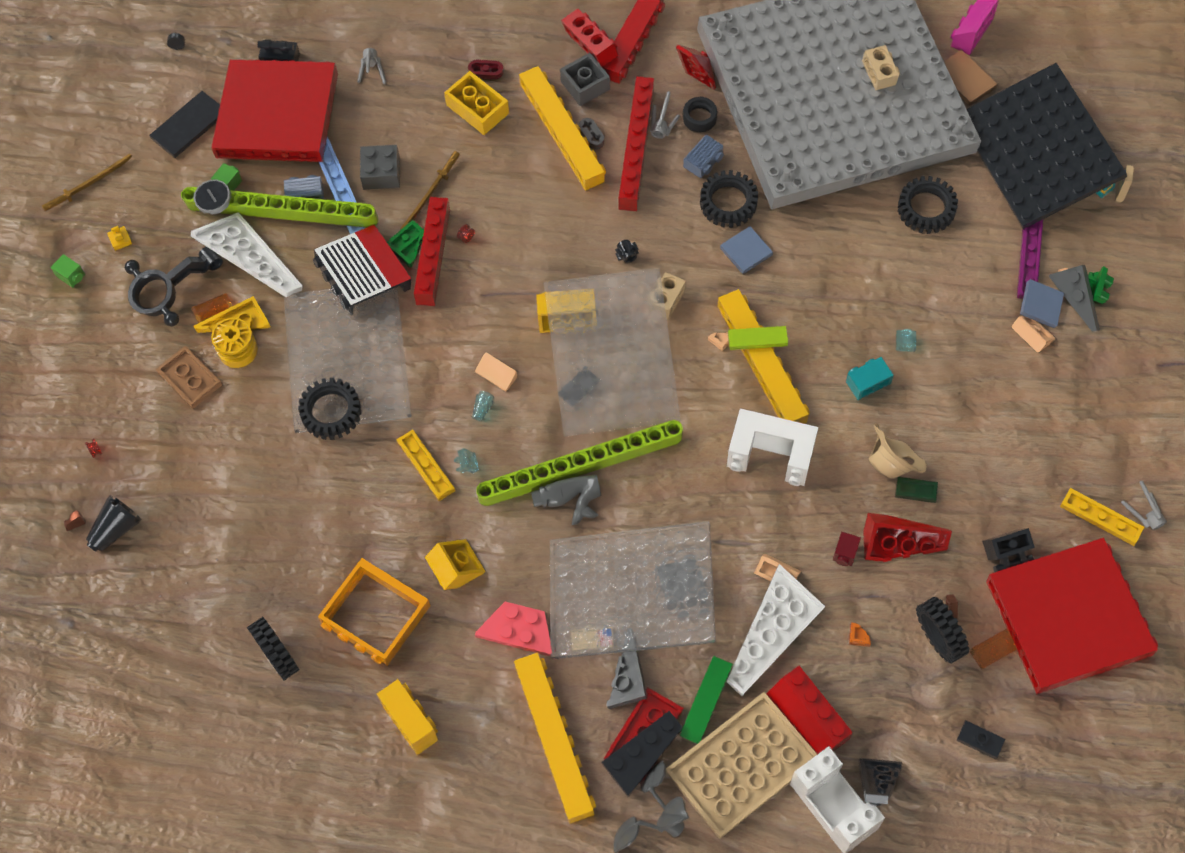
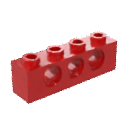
[561,9,619,67]

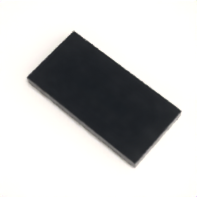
[149,91,220,158]

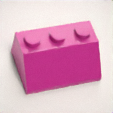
[950,0,999,55]

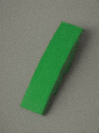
[680,656,733,744]

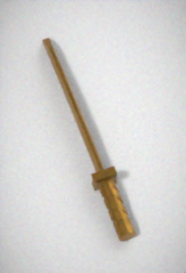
[400,151,460,230]
[41,153,132,212]

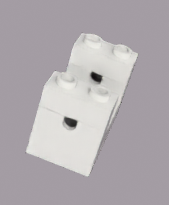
[727,409,818,486]
[790,747,885,853]

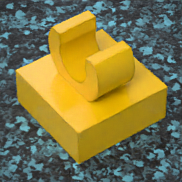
[107,226,132,251]

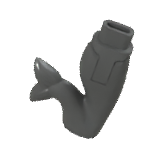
[531,475,601,525]

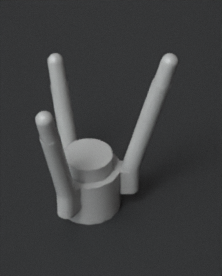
[357,48,386,85]
[650,91,680,139]
[1121,481,1167,530]

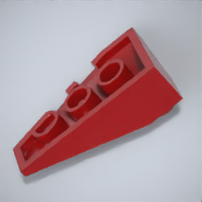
[676,45,716,90]
[863,513,952,562]

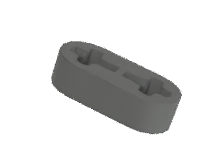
[579,118,604,150]

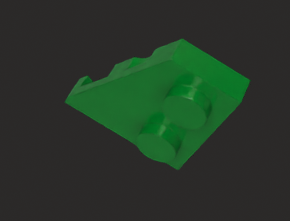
[387,220,424,268]

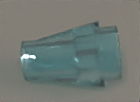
[471,391,494,421]

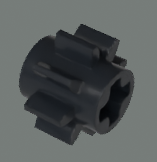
[615,240,639,263]

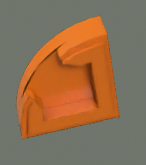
[849,622,871,647]

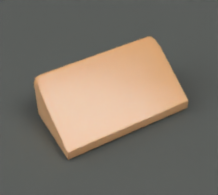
[1012,316,1055,352]
[475,353,517,392]
[754,554,801,581]

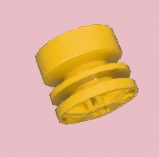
[211,317,258,368]

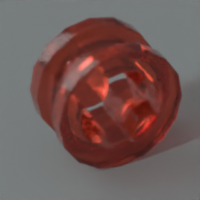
[457,224,475,243]
[85,438,103,458]

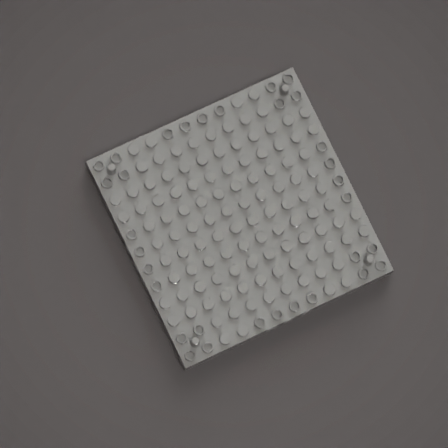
[697,0,981,210]

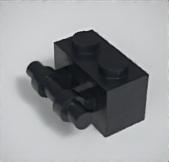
[257,39,300,61]
[982,528,1035,572]

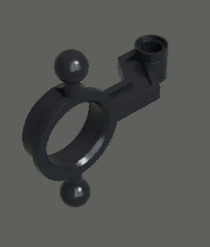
[124,246,223,327]

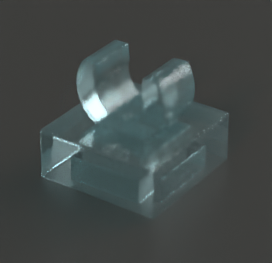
[896,329,916,352]
[454,448,479,473]

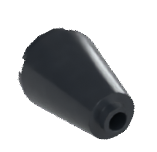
[86,495,142,552]

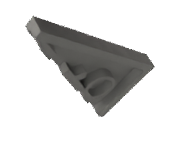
[1049,265,1100,332]
[607,628,648,709]

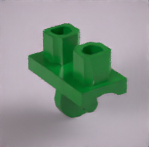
[1088,266,1114,304]

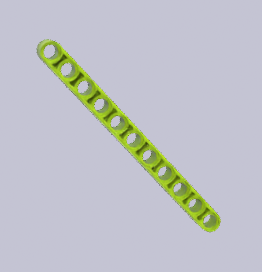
[181,187,379,228]
[476,420,683,506]

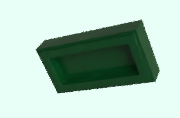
[895,477,938,503]

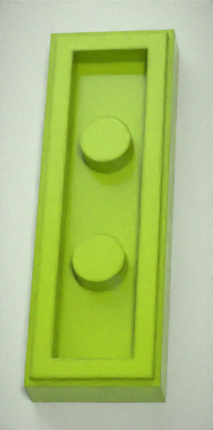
[728,326,788,350]

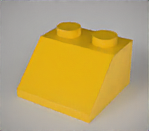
[425,539,486,590]

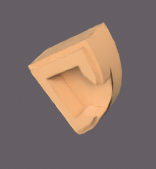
[708,332,729,351]

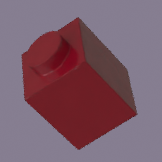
[833,531,861,566]

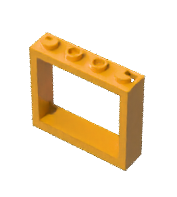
[318,558,430,666]

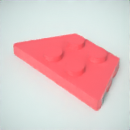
[475,601,553,657]

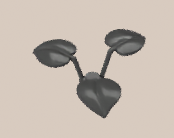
[614,761,689,853]

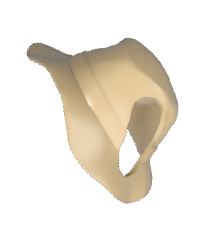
[869,423,927,478]

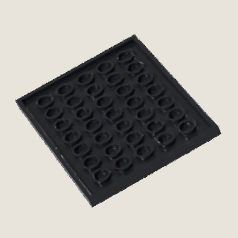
[966,63,1127,229]

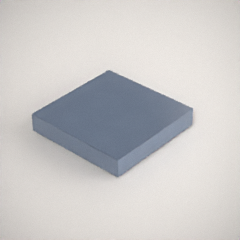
[720,226,773,274]
[1020,279,1064,328]

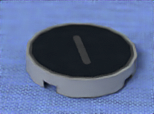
[194,180,232,215]

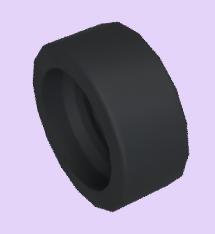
[683,97,717,133]

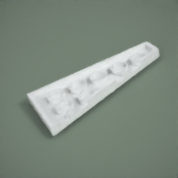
[191,212,303,297]
[726,564,825,696]

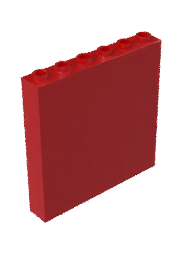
[211,59,338,162]
[986,537,1158,694]

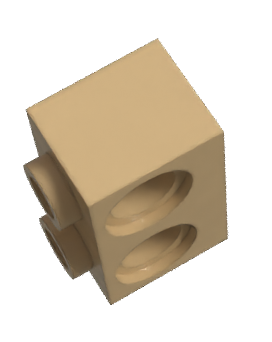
[862,45,900,91]
[647,272,686,320]

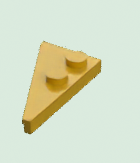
[194,296,271,333]

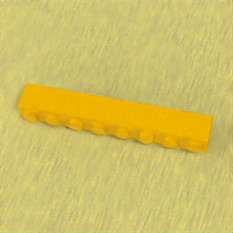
[519,66,606,191]
[717,289,810,424]
[514,652,596,824]

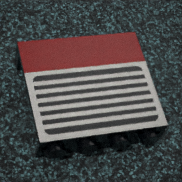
[313,225,411,315]

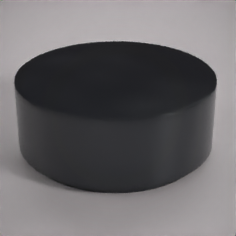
[167,33,185,50]

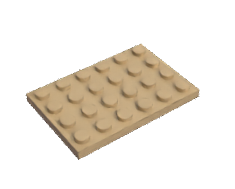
[666,692,817,839]

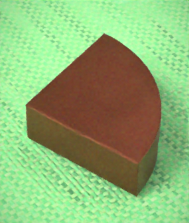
[64,511,86,531]
[946,595,958,620]

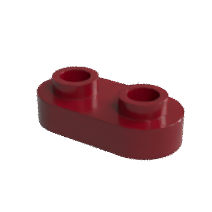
[468,60,504,79]

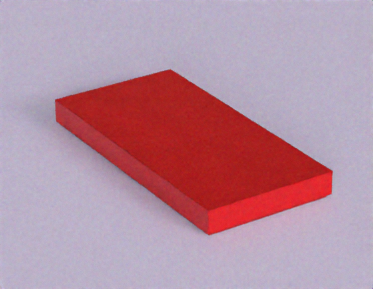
[604,687,684,760]

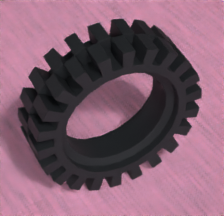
[700,170,758,228]
[898,176,958,234]
[298,378,362,440]
[916,597,970,664]
[247,616,299,681]

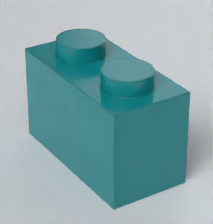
[846,357,894,400]

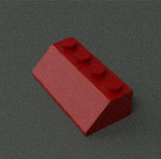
[766,665,853,755]

